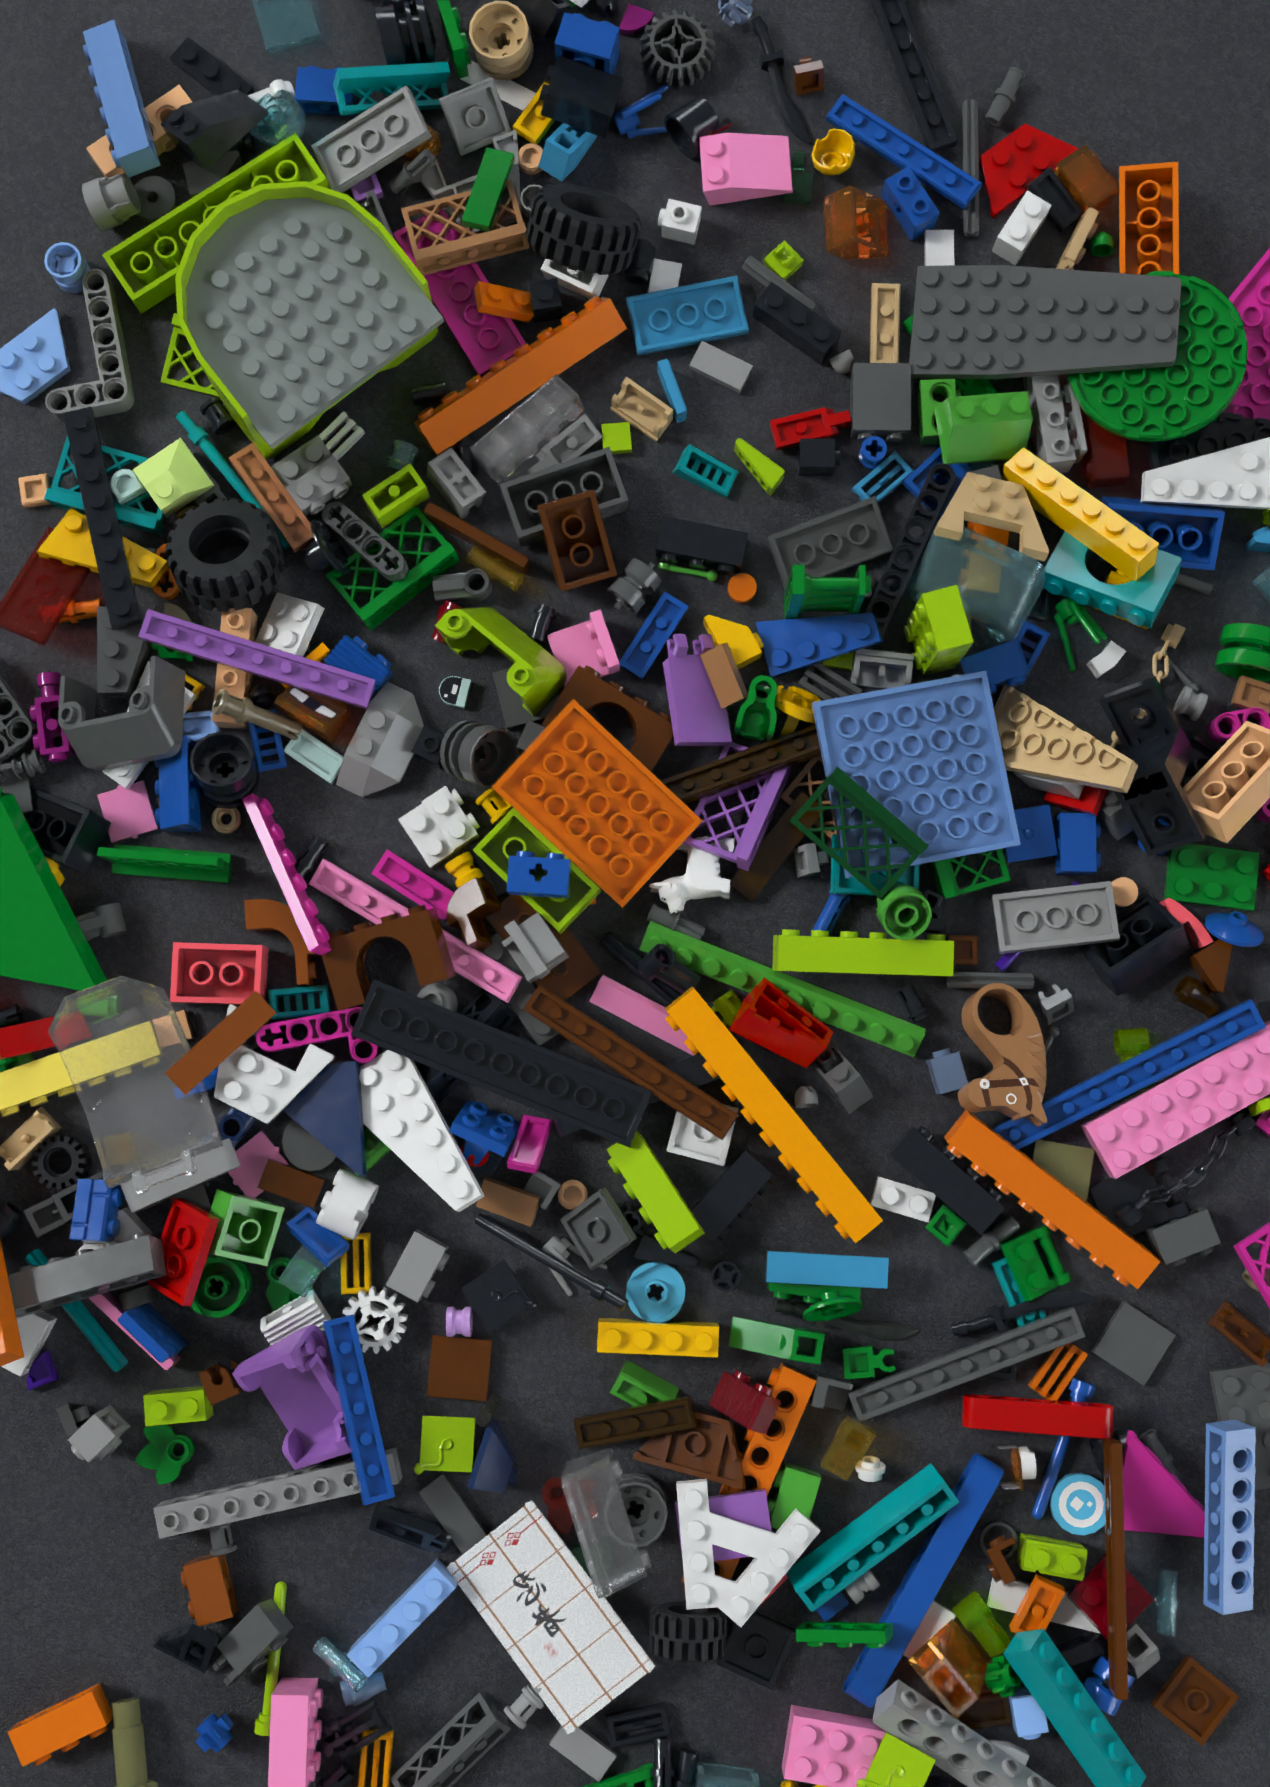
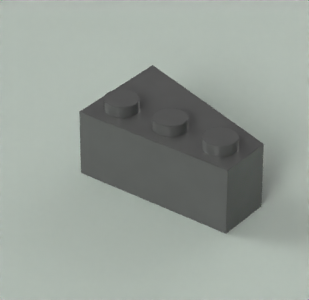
[97,605,164,700]

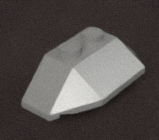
[336,682,424,798]

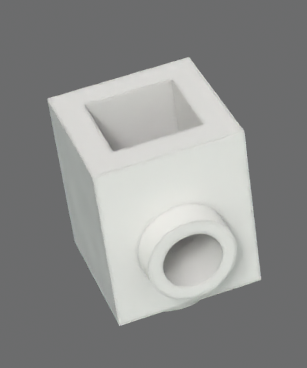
[657,199,702,245]

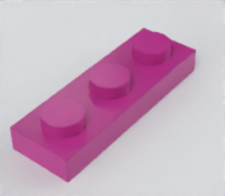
[371,850,454,922]

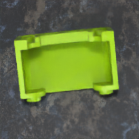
[435,607,567,718]

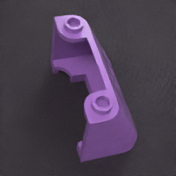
[232,1325,351,1470]

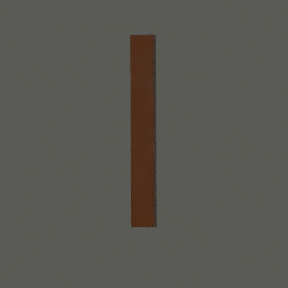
[523,985,739,1141]
[1103,1438,1128,1700]

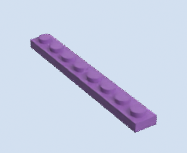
[138,609,376,709]

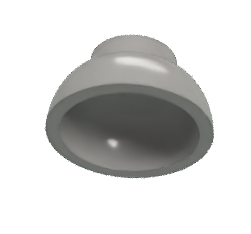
[417,983,458,1012]

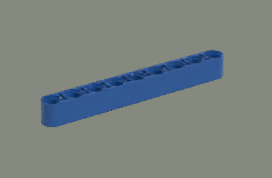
[843,1453,1004,1708]

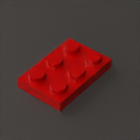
[147,1197,219,1306]

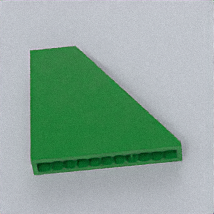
[0,787,108,993]

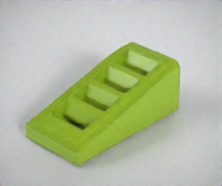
[734,438,785,496]

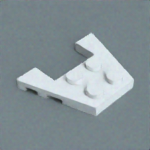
[214,1004,335,1124]

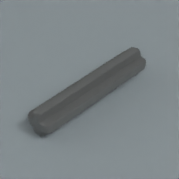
[742,256,816,311]
[946,972,1034,990]

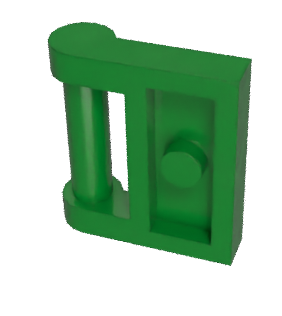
[1001,1224,1072,1301]

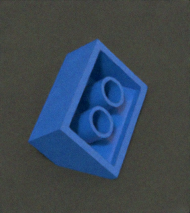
[154,735,202,833]

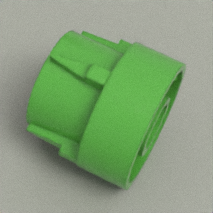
[876,882,932,940]

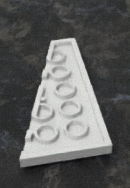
[1141,437,1270,510]
[359,1050,484,1212]

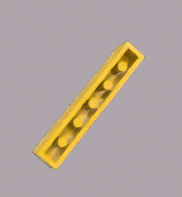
[1003,447,1159,582]

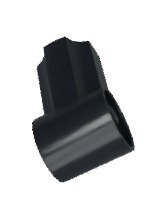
[638,944,701,994]

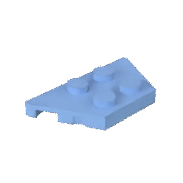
[0,308,71,405]

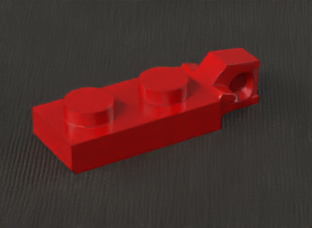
[770,407,852,451]

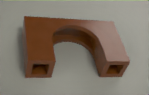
[541,665,673,772]
[322,905,456,1011]

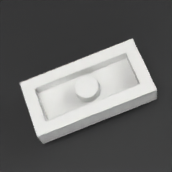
[870,1177,936,1222]

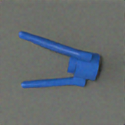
[613,85,669,139]

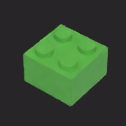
[209,1189,285,1266]

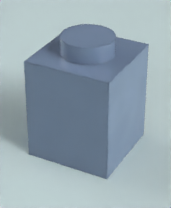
[926,1048,968,1094]

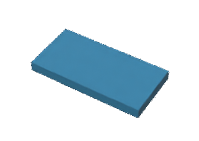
[626,275,749,356]

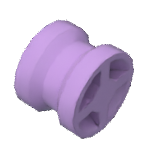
[446,1307,472,1337]

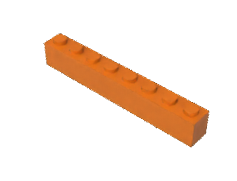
[414,296,627,455]
[944,1110,1161,1289]

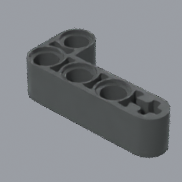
[0,673,38,764]

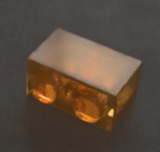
[1054,144,1119,215]

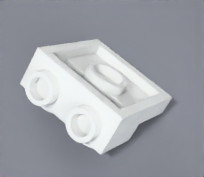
[398,786,480,869]

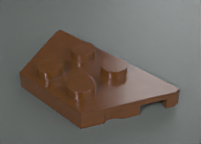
[632,1411,746,1490]

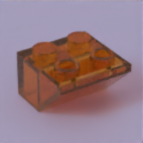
[907,1619,988,1719]

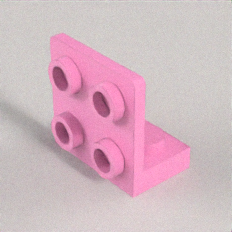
[547,609,620,687]

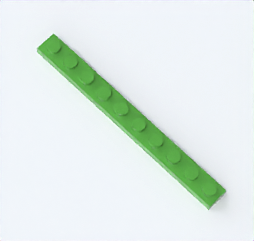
[639,921,926,1057]

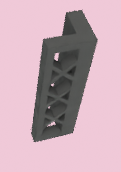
[390,1692,512,1787]

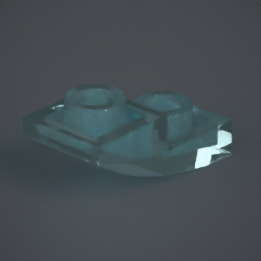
[278,1244,326,1297]

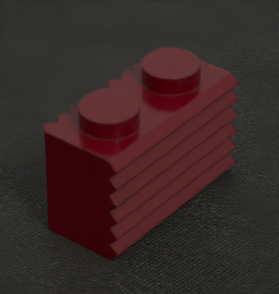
[709,1370,781,1434]

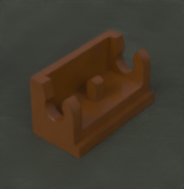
[1207,1301,1270,1367]
[199,1360,243,1405]

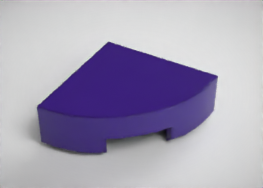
[27,1350,59,1391]

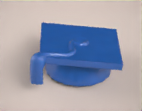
[1005,804,1058,863]

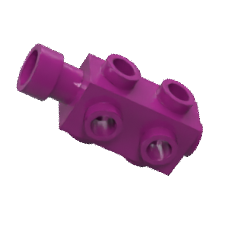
[30,672,76,762]

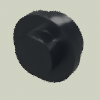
[248,685,277,709]

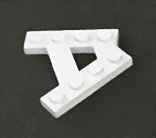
[676,1479,820,1627]

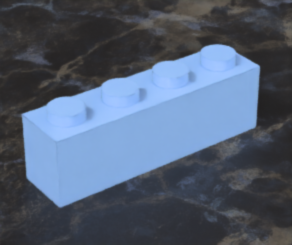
[346,1558,458,1677]

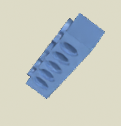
[1203,1419,1256,1615]

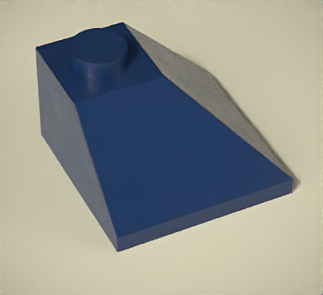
[467,1418,518,1493]

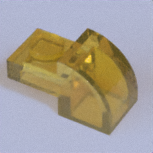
[820,1416,876,1481]

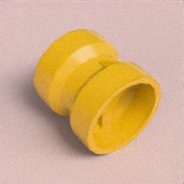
[445,851,484,888]

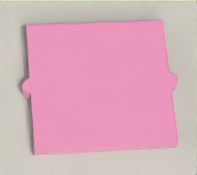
[97,781,159,843]
[228,1130,290,1198]

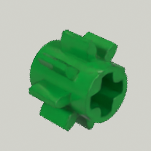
[984,1655,1022,1698]

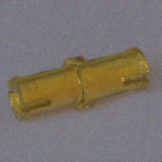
[466,546,524,591]

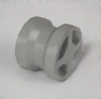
[1173,686,1208,721]

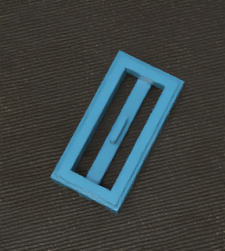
[657,358,687,424]
[852,451,914,505]

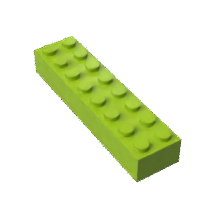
[102,133,330,314]

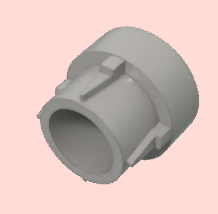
[82,174,141,231]

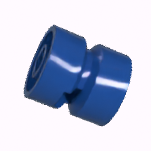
[1083,1654,1136,1716]

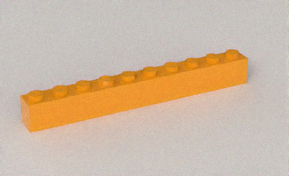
[664,987,883,1244]

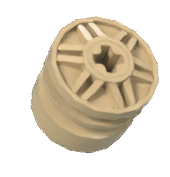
[469,1,534,81]

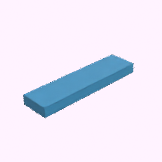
[766,1251,889,1289]

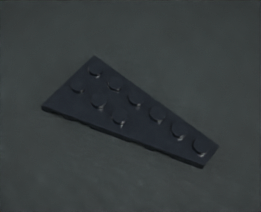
[1146,412,1270,470]

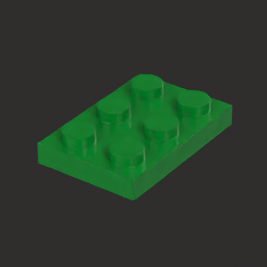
[1164,844,1260,912]

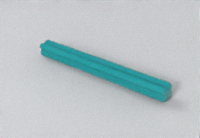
[25,1249,128,1372]

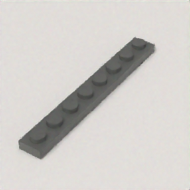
[848,1307,1086,1422]

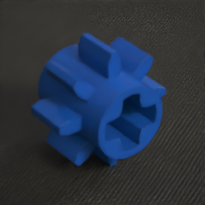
[195,1712,234,1753]

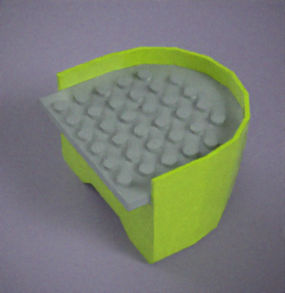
[175,181,444,460]

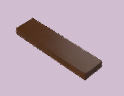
[424,503,530,575]

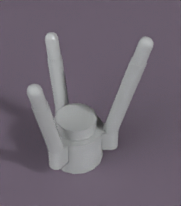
[542,1235,607,1296]

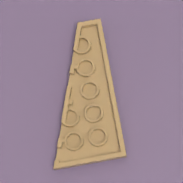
[994,684,1138,793]

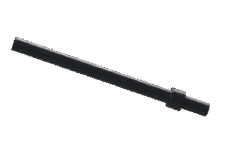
[475,1213,629,1311]

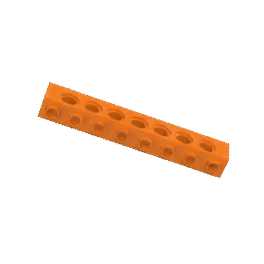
[681,1362,817,1608]

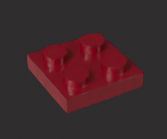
[1066,1554,1154,1641]

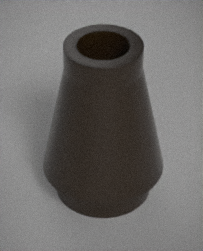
[1174,976,1219,1017]

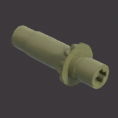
[111,1697,158,1787]

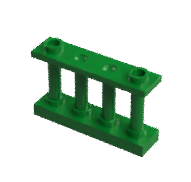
[784,565,871,620]

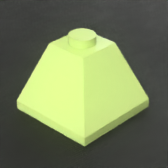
[133,438,214,518]

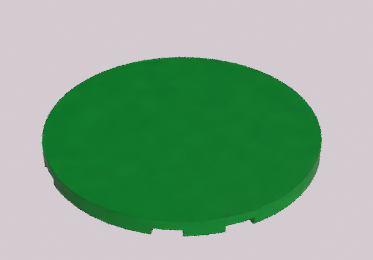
[1068,271,1248,442]

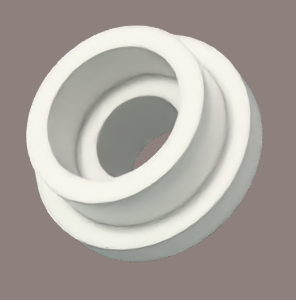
[855,1456,886,1482]

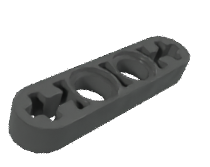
[322,502,408,582]

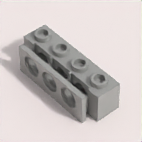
[1022,374,1087,473]

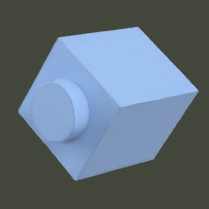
[1008,1688,1049,1740]

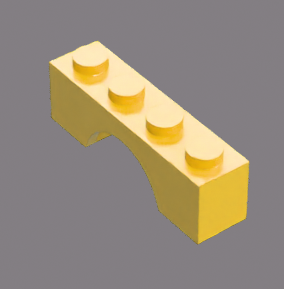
[597,1318,719,1357]

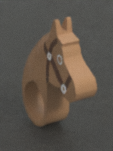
[958,983,1047,1127]

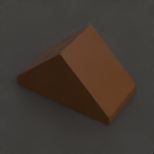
[1187,938,1233,994]

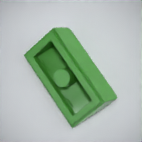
[610,1360,679,1406]

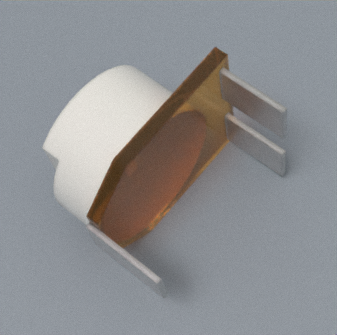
[997,1445,1037,1491]

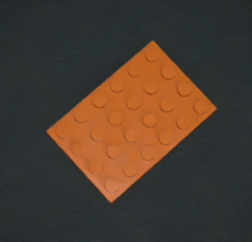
[491,699,702,908]

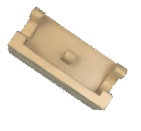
[610,377,673,442]
[0,1107,62,1171]

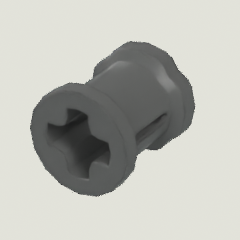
[205,1522,238,1556]

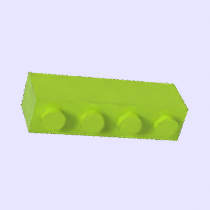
[606,1130,705,1253]

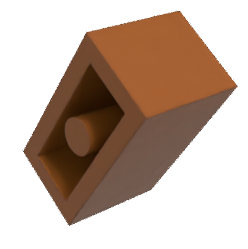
[181,1554,239,1627]

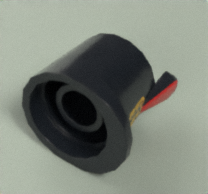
[664,96,732,159]

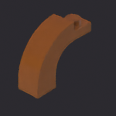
[244,899,321,986]

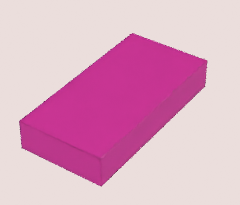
[507,1115,553,1174]

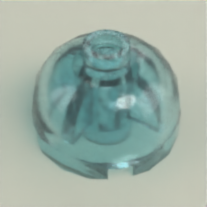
[249,90,306,149]

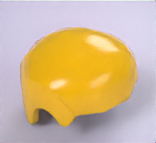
[811,128,855,176]

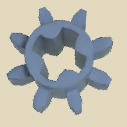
[718,0,753,27]

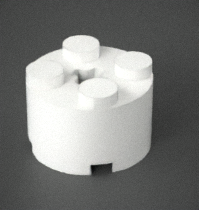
[316,1169,379,1240]

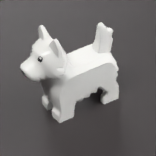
[649,836,735,914]

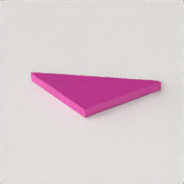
[1122,1430,1205,1538]

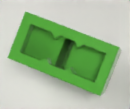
[917,379,961,445]

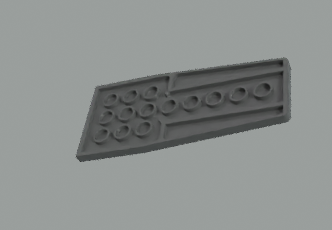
[909,265,1181,379]

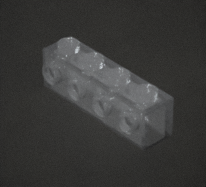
[470,374,584,484]

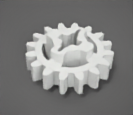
[342,1286,408,1354]

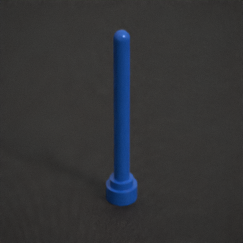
[1032,1377,1096,1520]

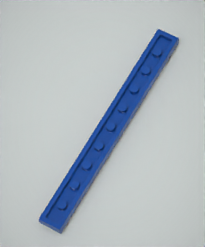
[991,999,1266,1149]

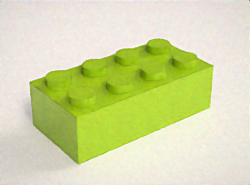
[904,585,974,677]
[473,807,601,935]

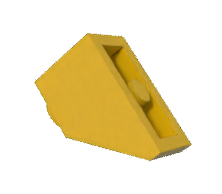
[703,615,764,670]

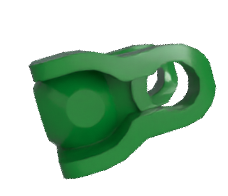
[733,675,777,742]

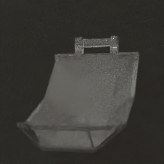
[48,976,223,1195]

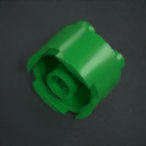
[191,1255,253,1318]

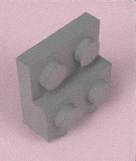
[271,435,352,516]

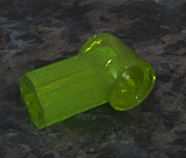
[1113,1028,1150,1064]
[952,1590,1011,1657]

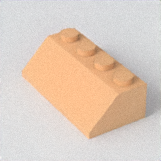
[1182,721,1270,843]

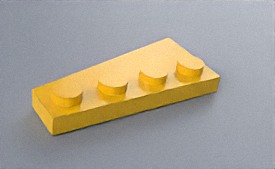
[37,508,169,588]

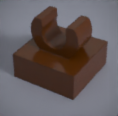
[794,56,824,96]

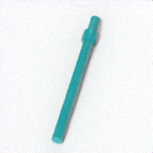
[176,411,290,549]

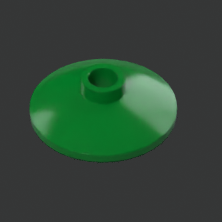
[803,1291,863,1321]

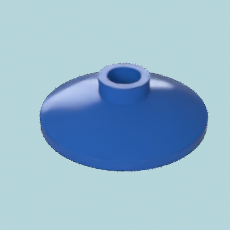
[1204,911,1264,947]

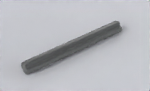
[962,99,979,238]

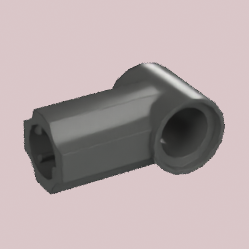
[432,569,492,602]
[75,903,127,941]

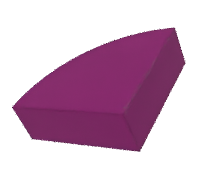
[619,4,655,35]

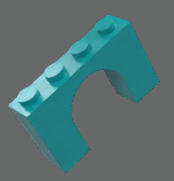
[1041,532,1182,628]

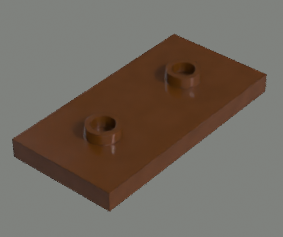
[486,895,602,1001]

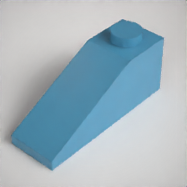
[538,123,598,182]

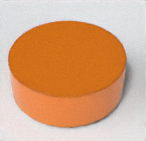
[728,573,757,604]

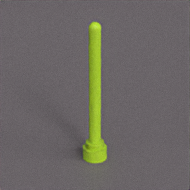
[254,1581,287,1736]

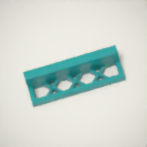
[333,62,450,116]

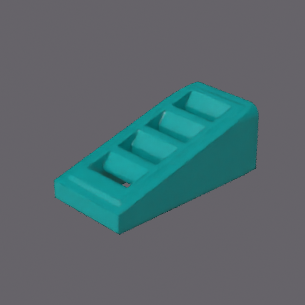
[672,444,739,498]
[267,985,330,1021]

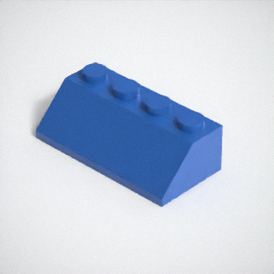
[1098,496,1225,570]

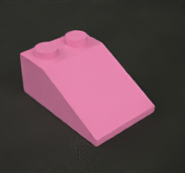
[699,133,793,206]

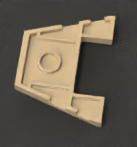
[934,472,1049,561]

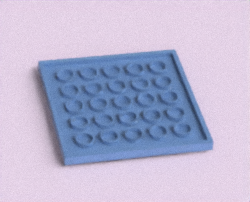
[812,671,1021,878]

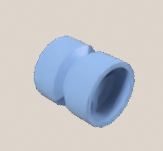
[44,242,91,294]

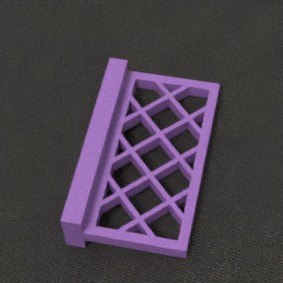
[683,742,792,871]

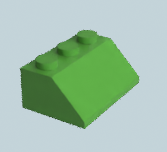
[934,391,1033,465]

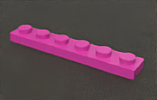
[242,793,332,956]

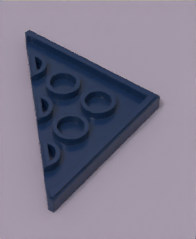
[283,1061,367,1177]

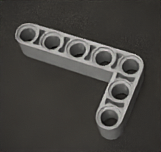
[45,269,135,423]

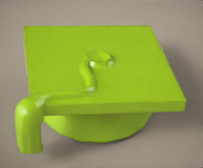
[414,1415,475,1475]
[856,1732,936,1787]

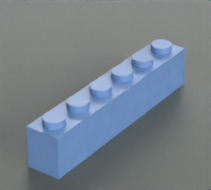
[82,20,161,177]

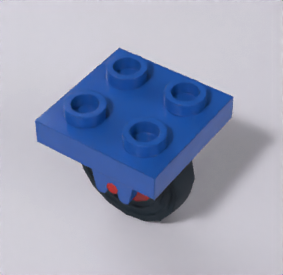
[449,1100,520,1177]

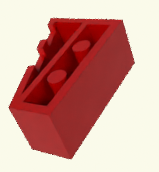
[728,977,834,1068]

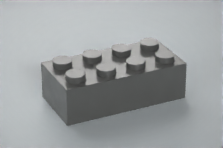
[500,447,629,547]

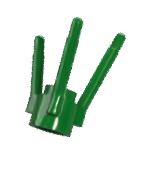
[1054,598,1107,672]

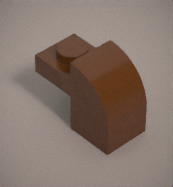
[447,877,501,950]

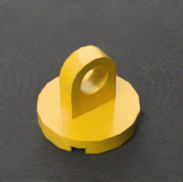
[774,685,821,737]

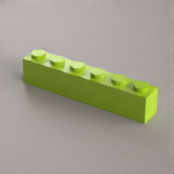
[772,929,954,976]

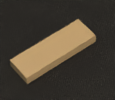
[869,283,901,363]

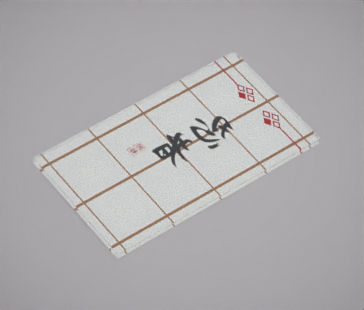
[447,1500,655,1734]

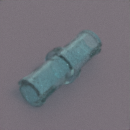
[1155,1569,1180,1636]
[313,1636,369,1693]

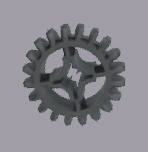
[640,8,716,89]

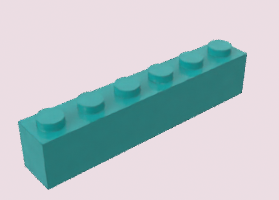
[786,1463,959,1612]
[1003,1629,1146,1787]

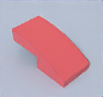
[1158,898,1214,949]

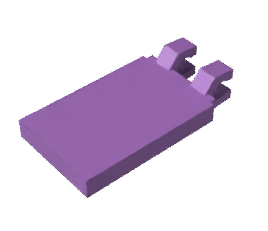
[663,634,732,746]

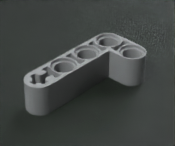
[121,1138,241,1213]

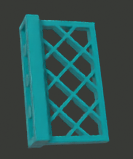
[44,436,165,536]

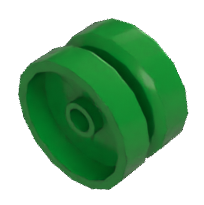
[1214,623,1270,682]

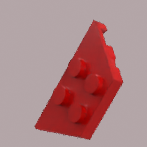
[979,123,1080,219]

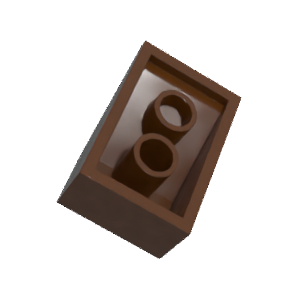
[537,489,617,591]

